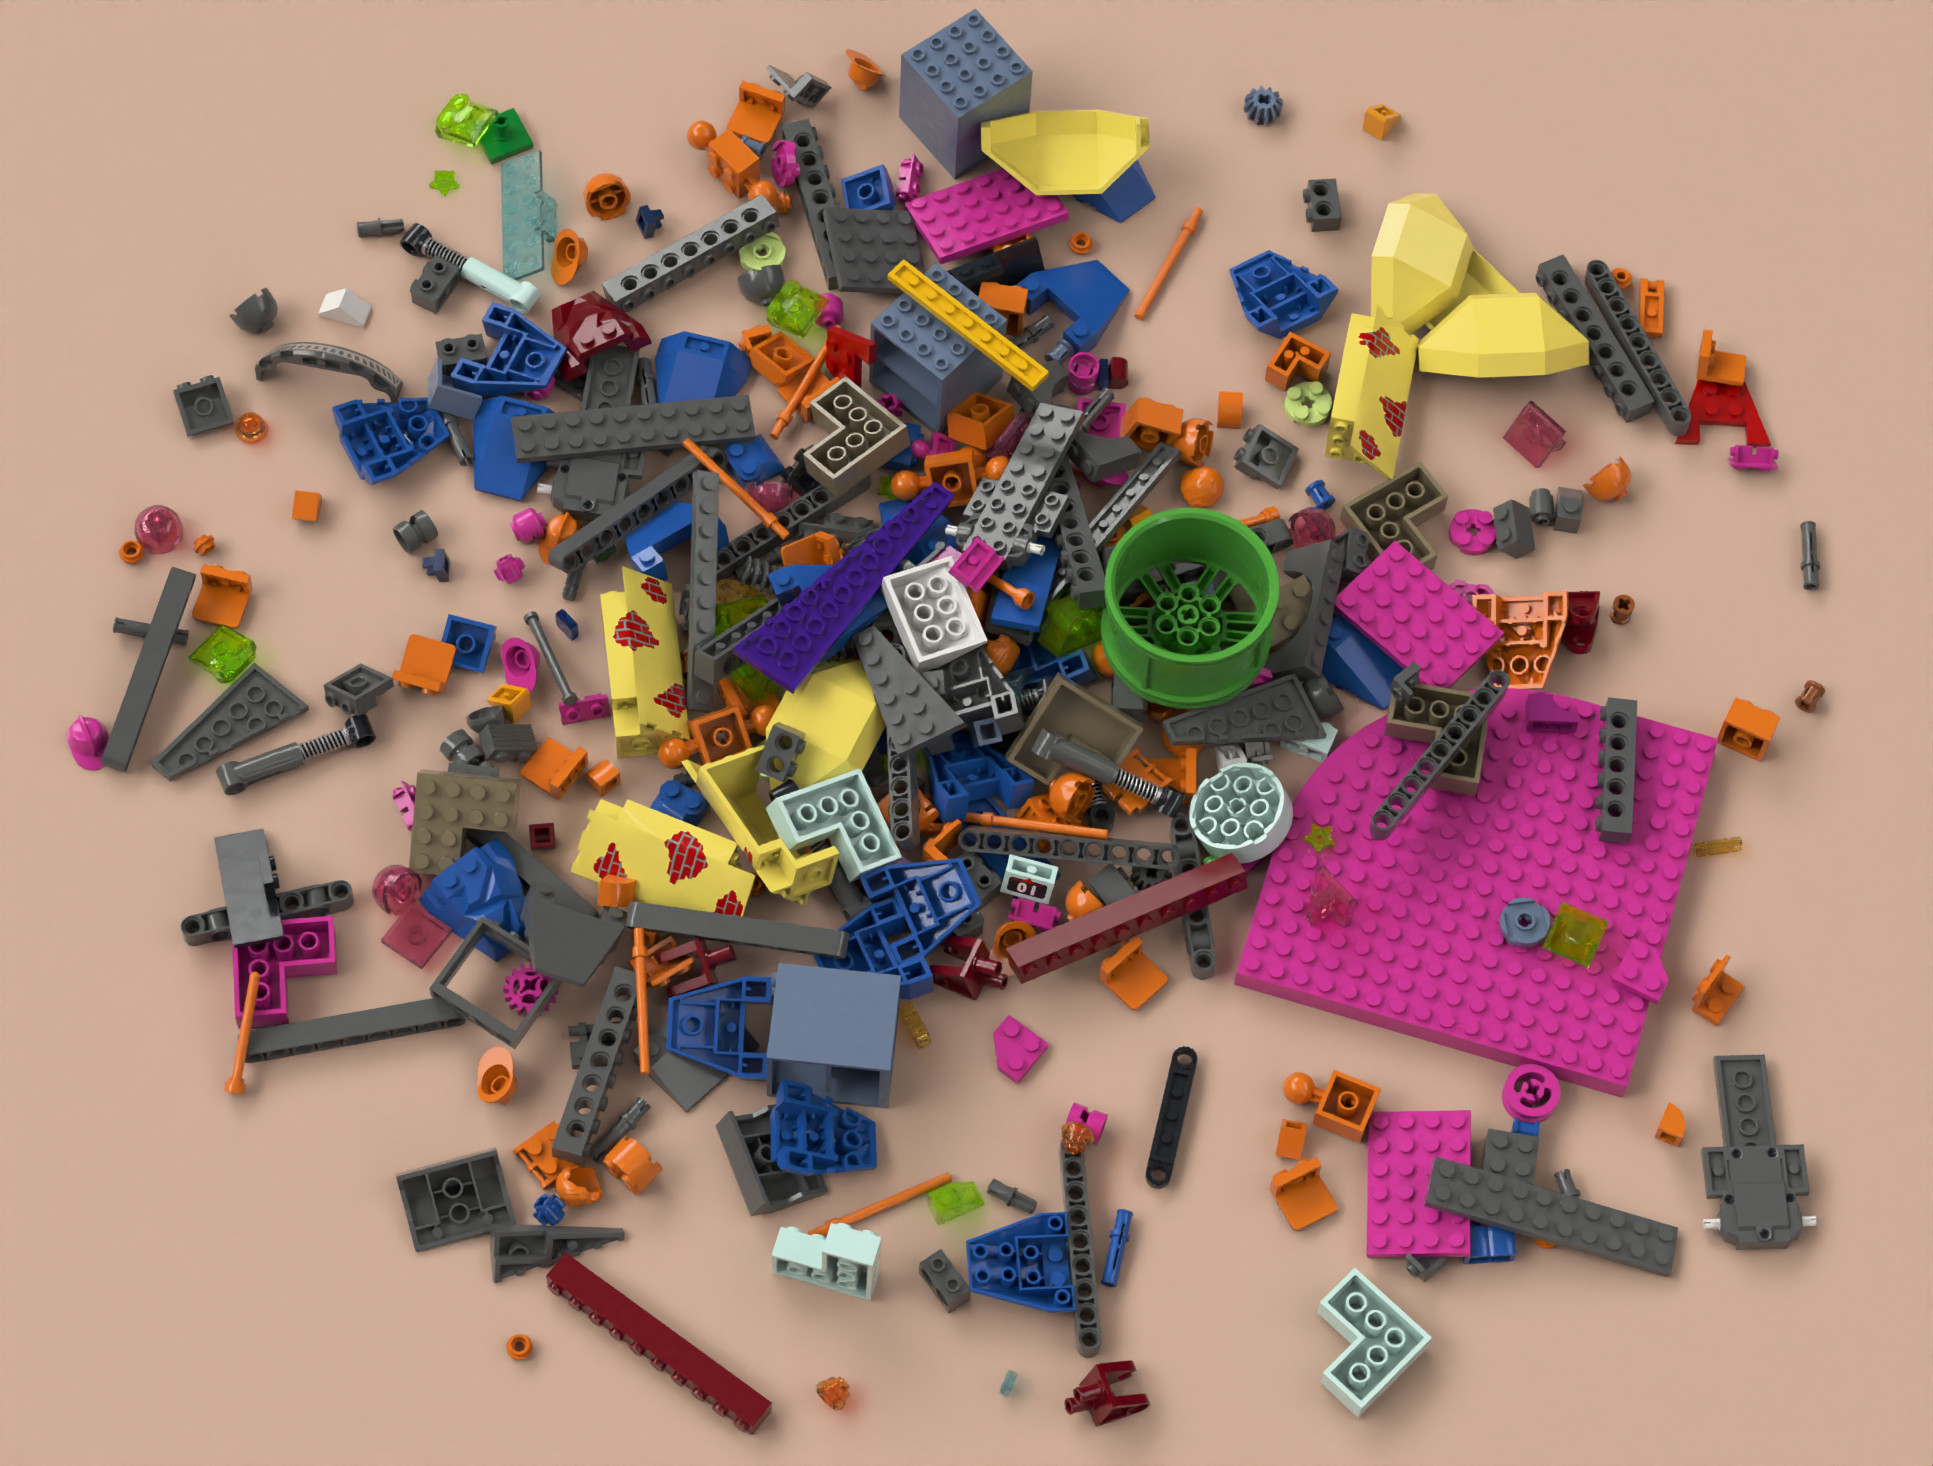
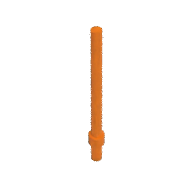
[1134,207,1203,320]
[770,325,843,440]
[682,438,790,540]
[963,812,1109,840]
[632,928,650,1075]
[808,1172,952,1236]

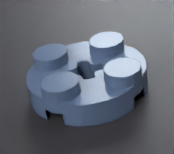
[1499,897,1550,947]

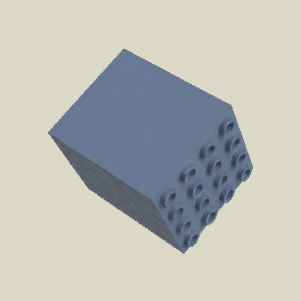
[899,9,1033,179]
[869,263,1007,434]

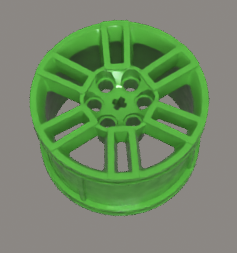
[1100,508,1279,709]

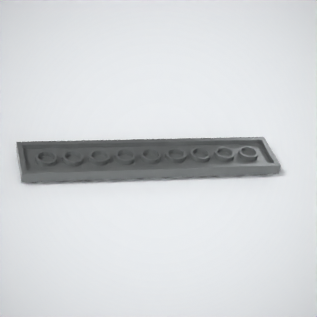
[511,395,756,463]
[1424,1156,1678,1277]

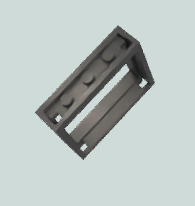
[429,916,563,1049]

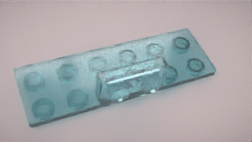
[501,149,558,280]

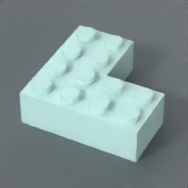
[765,768,902,883]
[772,1223,882,1301]
[1317,1268,1432,1418]

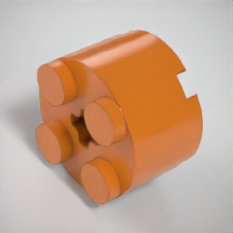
[603,1135,663,1196]

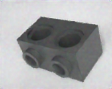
[1303,178,1341,232]
[756,722,806,782]
[919,1249,971,1313]

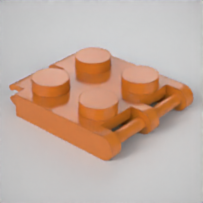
[1101,748,1173,815]
[513,1121,585,1190]

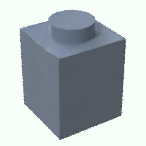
[968,718,1003,748]

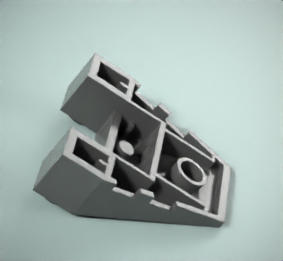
[927,645,1025,756]
[520,880,628,988]

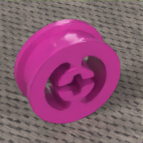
[1502,1064,1560,1123]

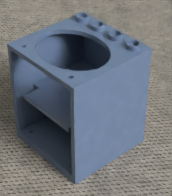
[767,963,901,1109]

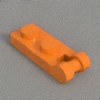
[1639,278,1664,338]

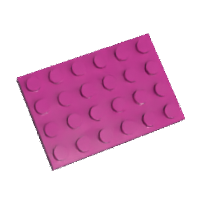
[904,168,1069,265]
[1333,541,1504,689]
[1366,1110,1471,1258]

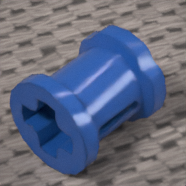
[1305,480,1336,511]
[1511,1118,1540,1137]

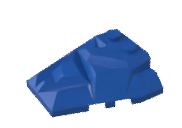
[332,397,450,485]
[419,838,527,962]
[770,1079,877,1176]

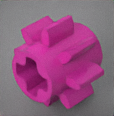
[875,393,903,417]
[494,554,525,584]

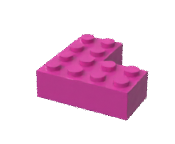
[232,916,338,1029]

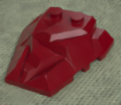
[551,291,652,382]

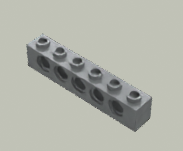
[694,597,792,685]
[1595,697,1637,844]

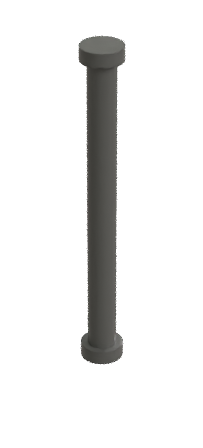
[524,612,578,706]

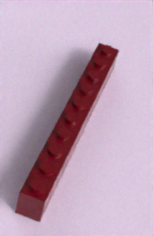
[1006,853,1248,984]
[546,1252,772,1435]

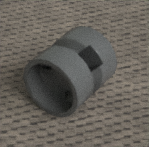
[392,510,438,554]
[440,729,486,766]

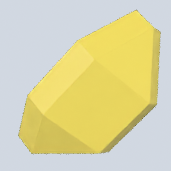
[981,110,1150,195]
[1371,193,1474,335]
[1417,292,1589,378]
[765,658,886,791]

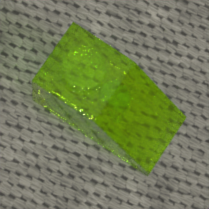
[927,1181,985,1225]

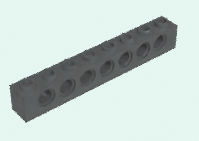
[782,119,840,290]
[602,195,780,313]
[1535,254,1655,423]
[1047,453,1106,610]
[551,966,647,1165]

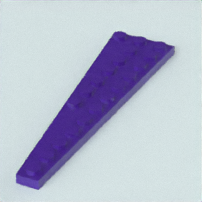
[732,482,955,694]

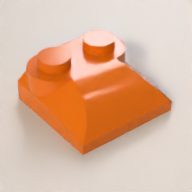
[749,331,815,387]

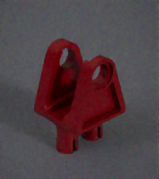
[1560,591,1600,654]
[929,935,1008,1001]
[654,939,737,999]
[1064,1360,1150,1427]

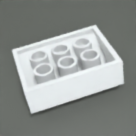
[880,556,988,673]

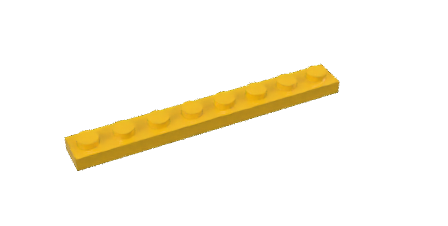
[888,259,1049,392]

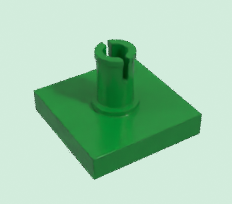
[472,108,533,165]

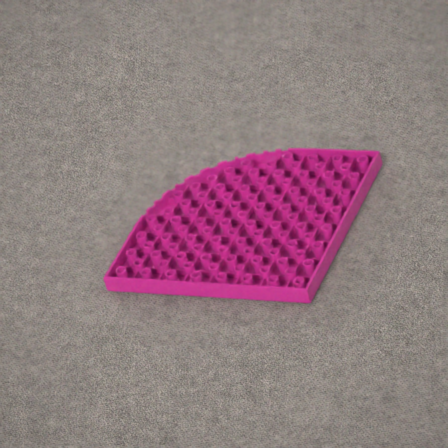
[1234,688,1718,1098]

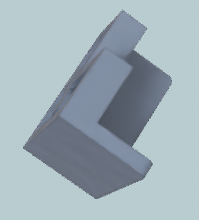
[428,358,482,420]

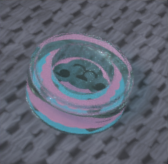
[999,1369,1018,1397]

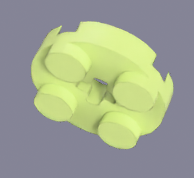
[739,232,786,272]
[1284,381,1332,428]

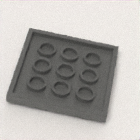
[823,207,926,294]

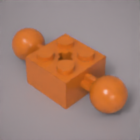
[687,121,778,206]
[890,449,1010,507]
[658,705,776,769]

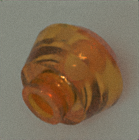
[235,412,268,444]
[1144,701,1176,724]
[1061,1121,1095,1154]
[816,1377,850,1411]

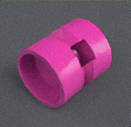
[1067,352,1099,395]
[1063,1102,1108,1145]

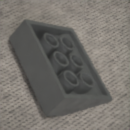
[633,985,760,1113]

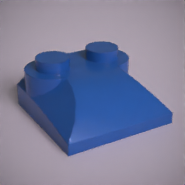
[841,164,896,210]
[724,434,785,492]
[442,614,497,674]
[650,780,710,827]

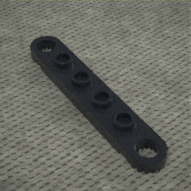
[1145,1046,1197,1189]

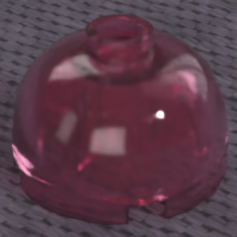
[745,481,793,514]
[134,505,184,554]
[1288,507,1336,548]
[372,864,422,916]

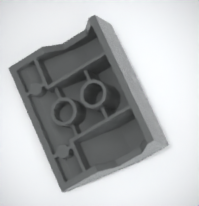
[716,1104,828,1216]
[395,1147,516,1252]

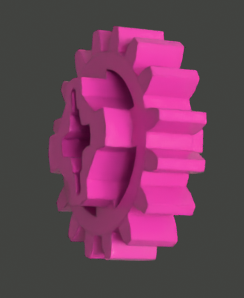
[503,963,558,1016]

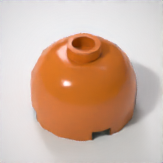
[583,173,631,220]
[1172,418,1214,467]
[1583,456,1632,501]
[1049,772,1096,823]
[1065,880,1104,921]

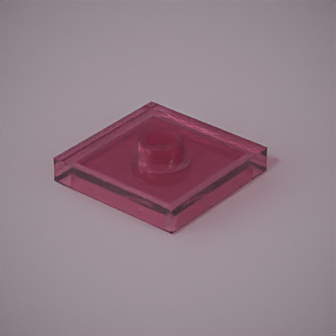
[381,902,452,969]

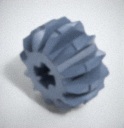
[1244,85,1283,126]

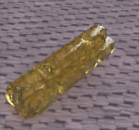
[1694,836,1743,857]

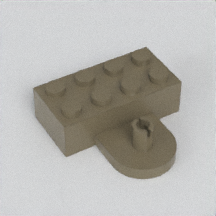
[1222,573,1313,648]

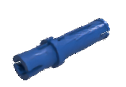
[1101,1209,1133,1287]

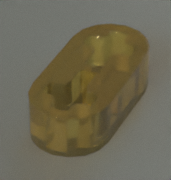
[716,578,759,611]
[899,1002,932,1049]

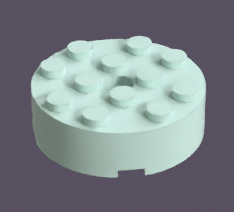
[1189,763,1293,864]

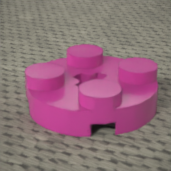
[771,140,800,187]
[1449,509,1497,556]

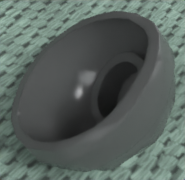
[466,705,505,734]

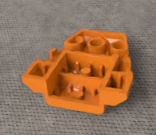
[1472,591,1569,690]

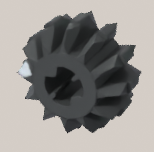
[1130,855,1173,891]

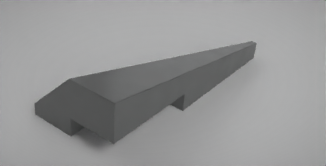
[490,1224,624,1283]

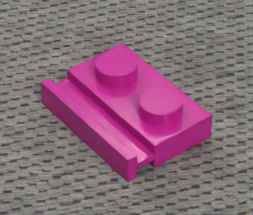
[948,537,1005,594]

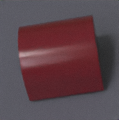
[1107,357,1128,389]
[529,822,556,851]

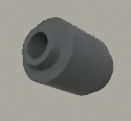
[1529,488,1554,526]

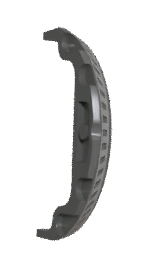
[255,342,402,402]

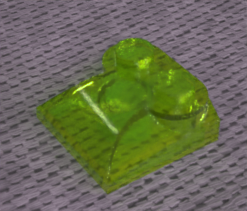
[435,94,498,147]
[766,280,829,339]
[188,624,257,683]
[1542,901,1609,968]

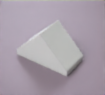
[318,288,371,328]
[1214,743,1247,773]

